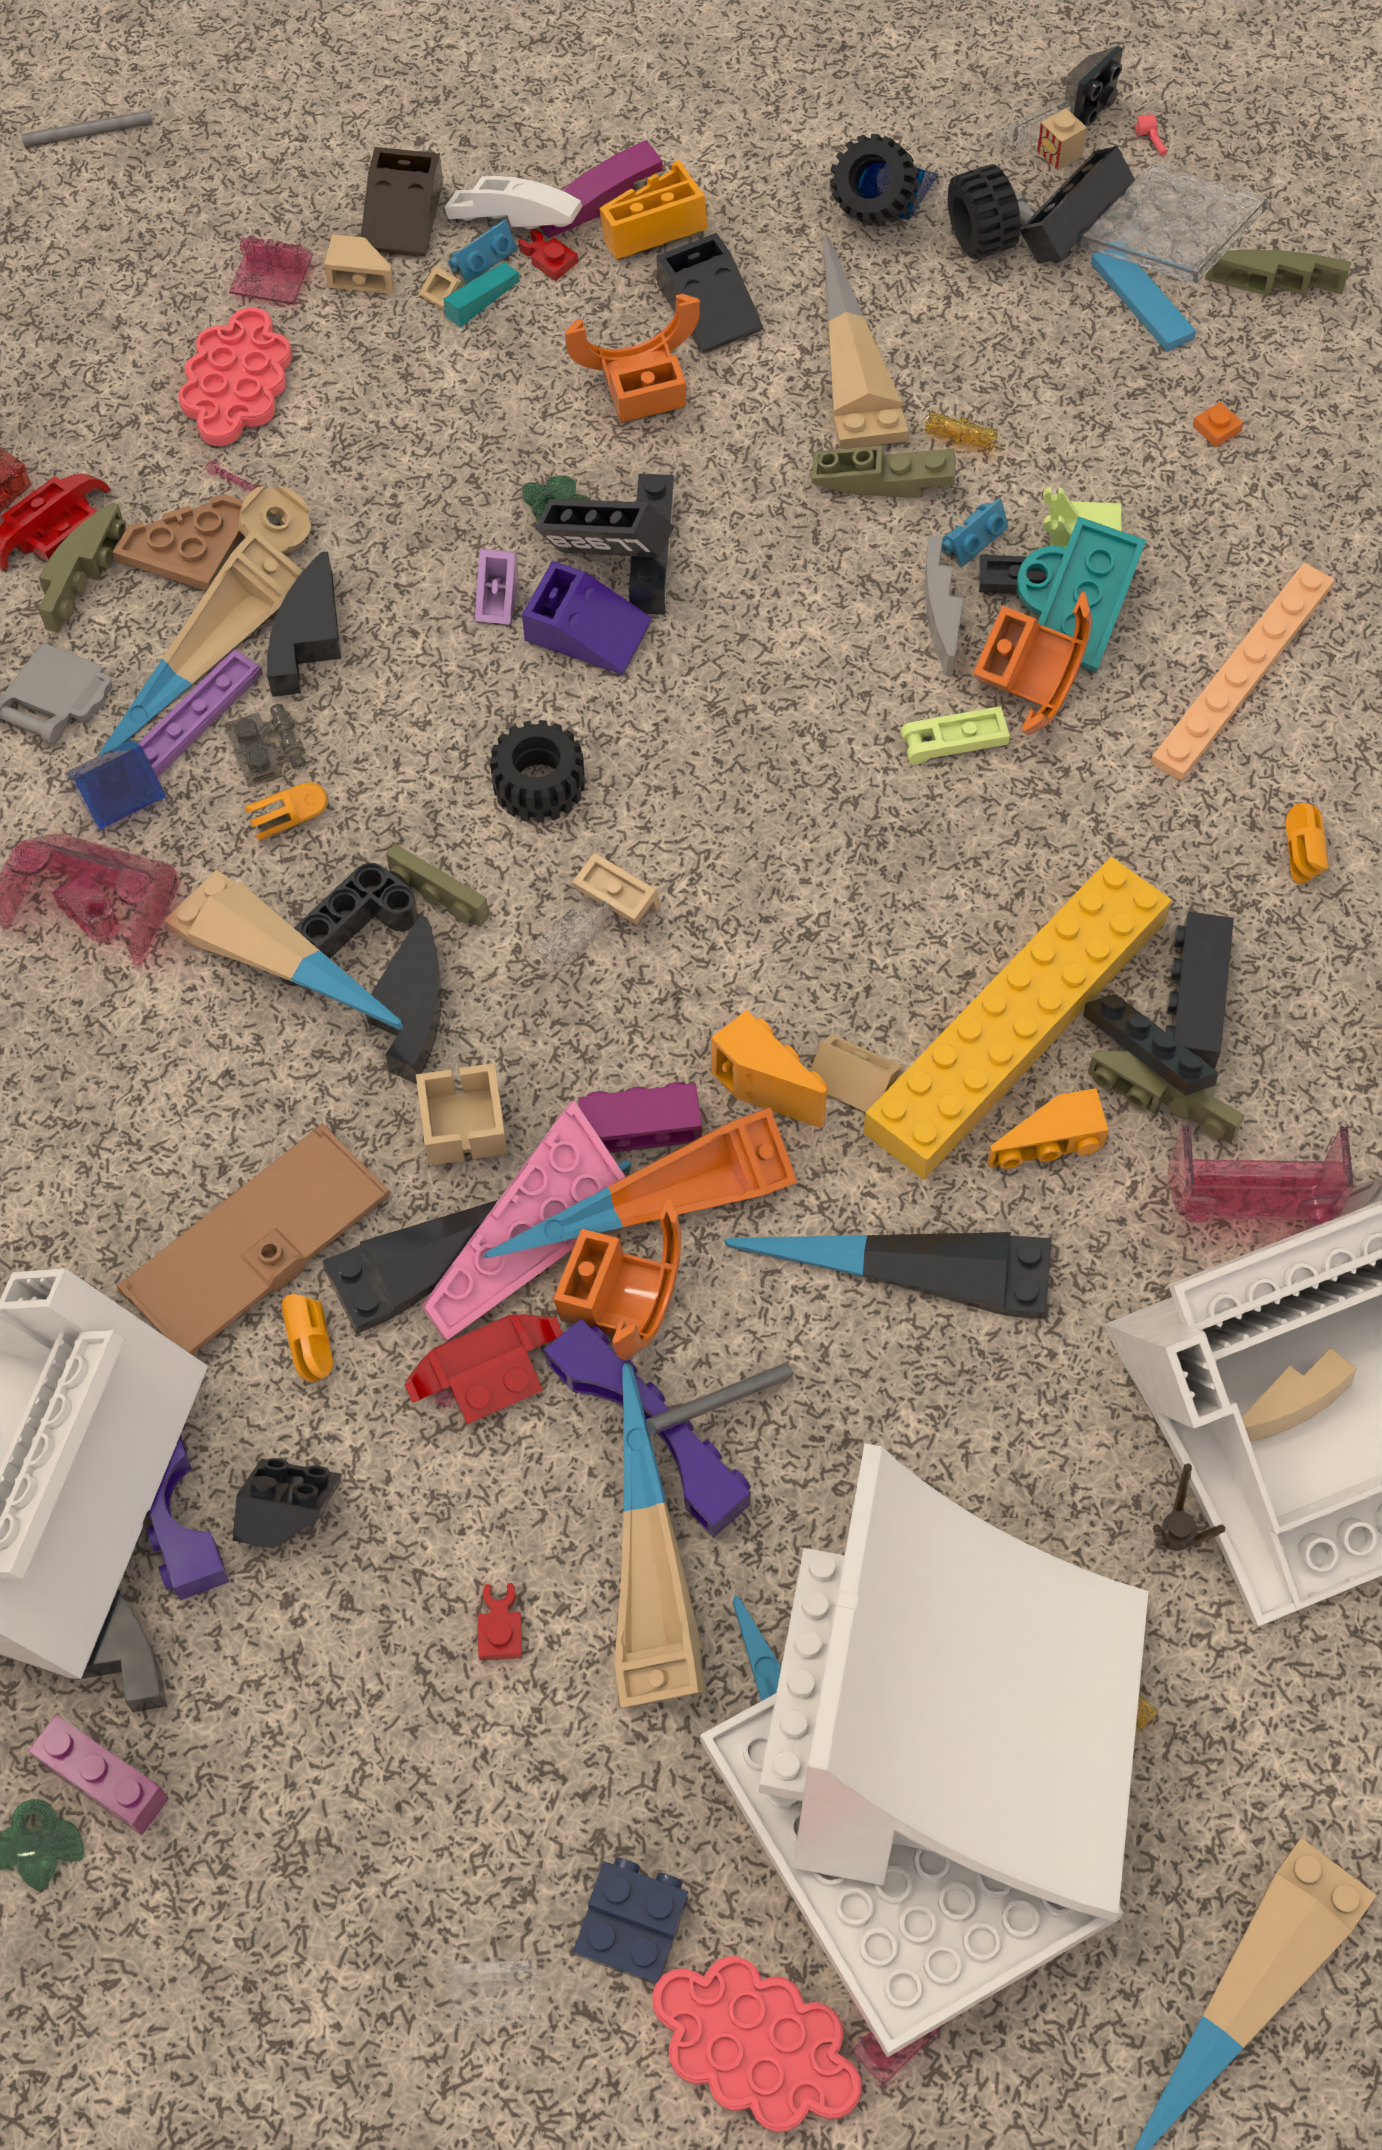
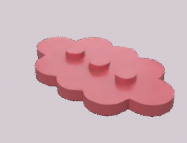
[178,307,292,446]
[652,1956,862,2133]

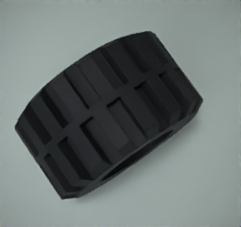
[830,134,920,227]
[947,164,1021,260]
[490,720,585,823]

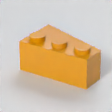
[600,159,708,260]

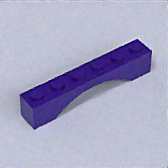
[544,1319,751,1538]

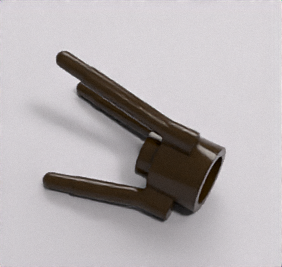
[1153,1463,1226,1551]

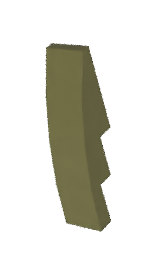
[1205,249,1351,297]

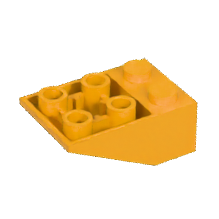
[711,1010,827,1128]

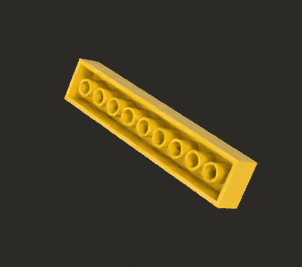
[863,857,1172,1180]

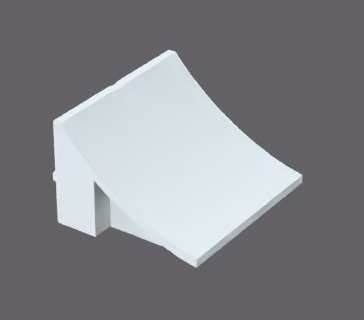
[1104,1200,1382,1627]
[0,1268,208,1679]
[758,1443,1149,1922]

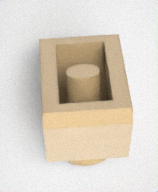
[324,234,395,294]

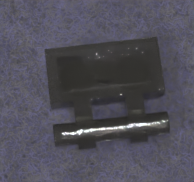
[224,704,306,788]

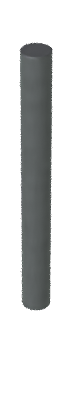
[21,110,152,147]
[646,1363,793,1435]

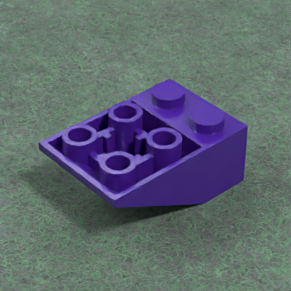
[522,560,652,675]

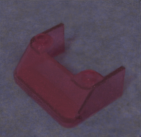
[0,833,180,968]
[1167,1124,1353,1224]

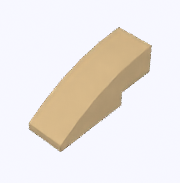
[1242,1348,1357,1442]

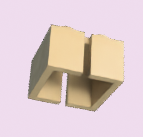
[416,1063,508,1166]

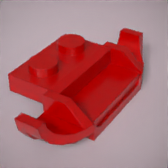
[0,473,111,571]
[404,1314,563,1424]

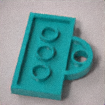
[1017,516,1146,673]

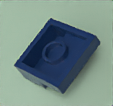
[573,1857,689,1985]

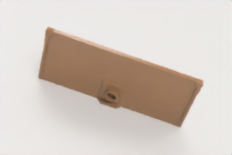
[116,1123,390,1355]

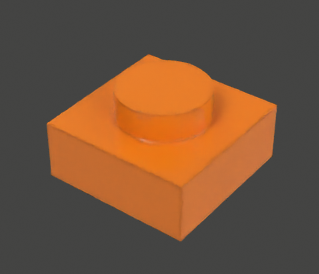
[1193,401,1243,448]

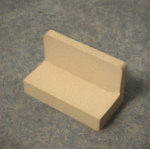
[572,853,661,925]
[810,1034,902,1112]

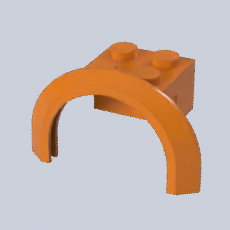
[565,294,700,423]
[973,592,1092,735]
[553,1198,681,1360]

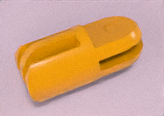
[244,782,328,841]
[1286,802,1329,884]
[281,1294,333,1383]

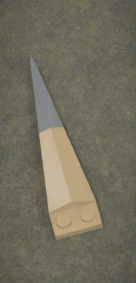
[824,234,908,449]

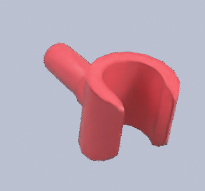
[1134,114,1168,156]

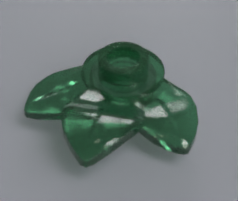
[522,475,591,522]
[0,1799,84,1891]

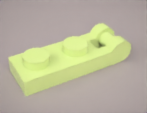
[900,706,1010,765]

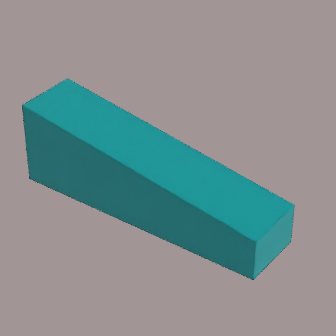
[443,262,520,328]

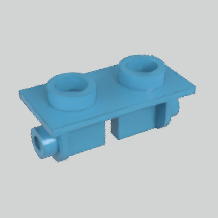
[448,220,517,284]
[941,498,1009,568]

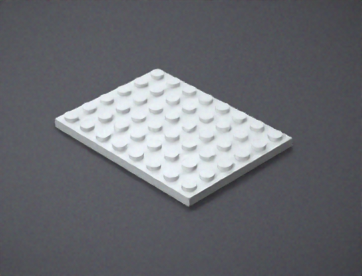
[700,1694,1124,2057]

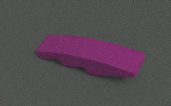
[540,140,663,238]

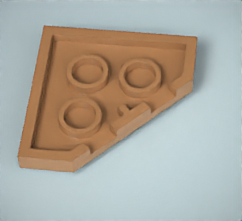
[113,494,244,591]

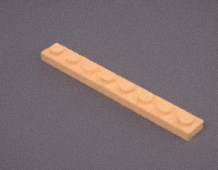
[1151,563,1335,781]

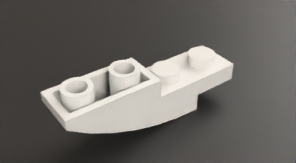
[444,176,582,229]

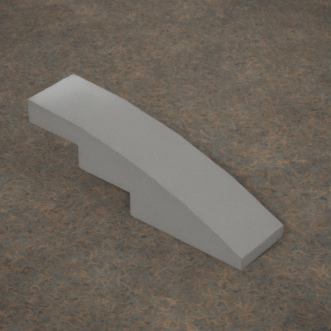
[924,535,963,677]

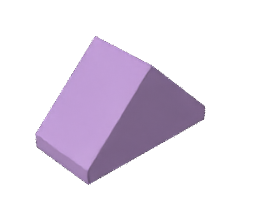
[475,548,519,625]

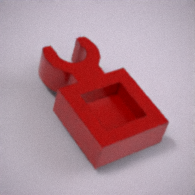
[518,229,578,281]
[478,1583,522,1660]

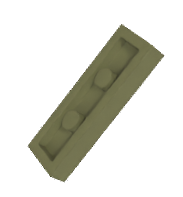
[386,844,489,927]

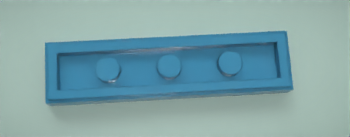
[1090,242,1196,352]

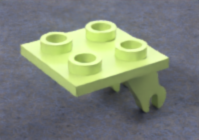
[1043,487,1122,548]

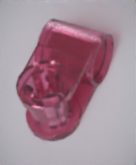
[52,871,120,943]

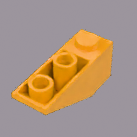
[987,1088,1109,1169]

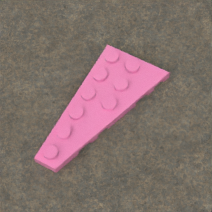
[421,1100,625,1341]

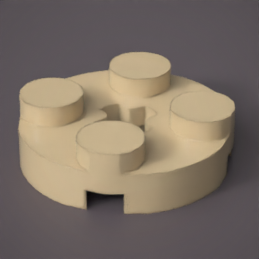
[238,486,311,555]

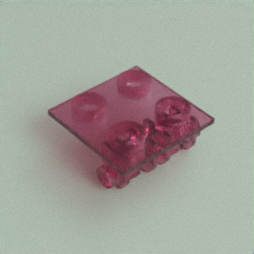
[229,235,313,305]

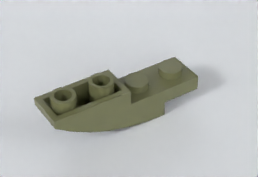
[811,445,956,498]
[38,503,126,633]
[1088,1051,1245,1143]

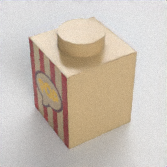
[1037,108,1087,170]

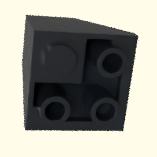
[1065,46,1123,126]
[232,1458,342,1549]

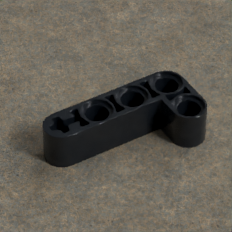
[279,862,418,986]

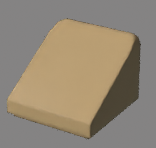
[418,265,467,310]

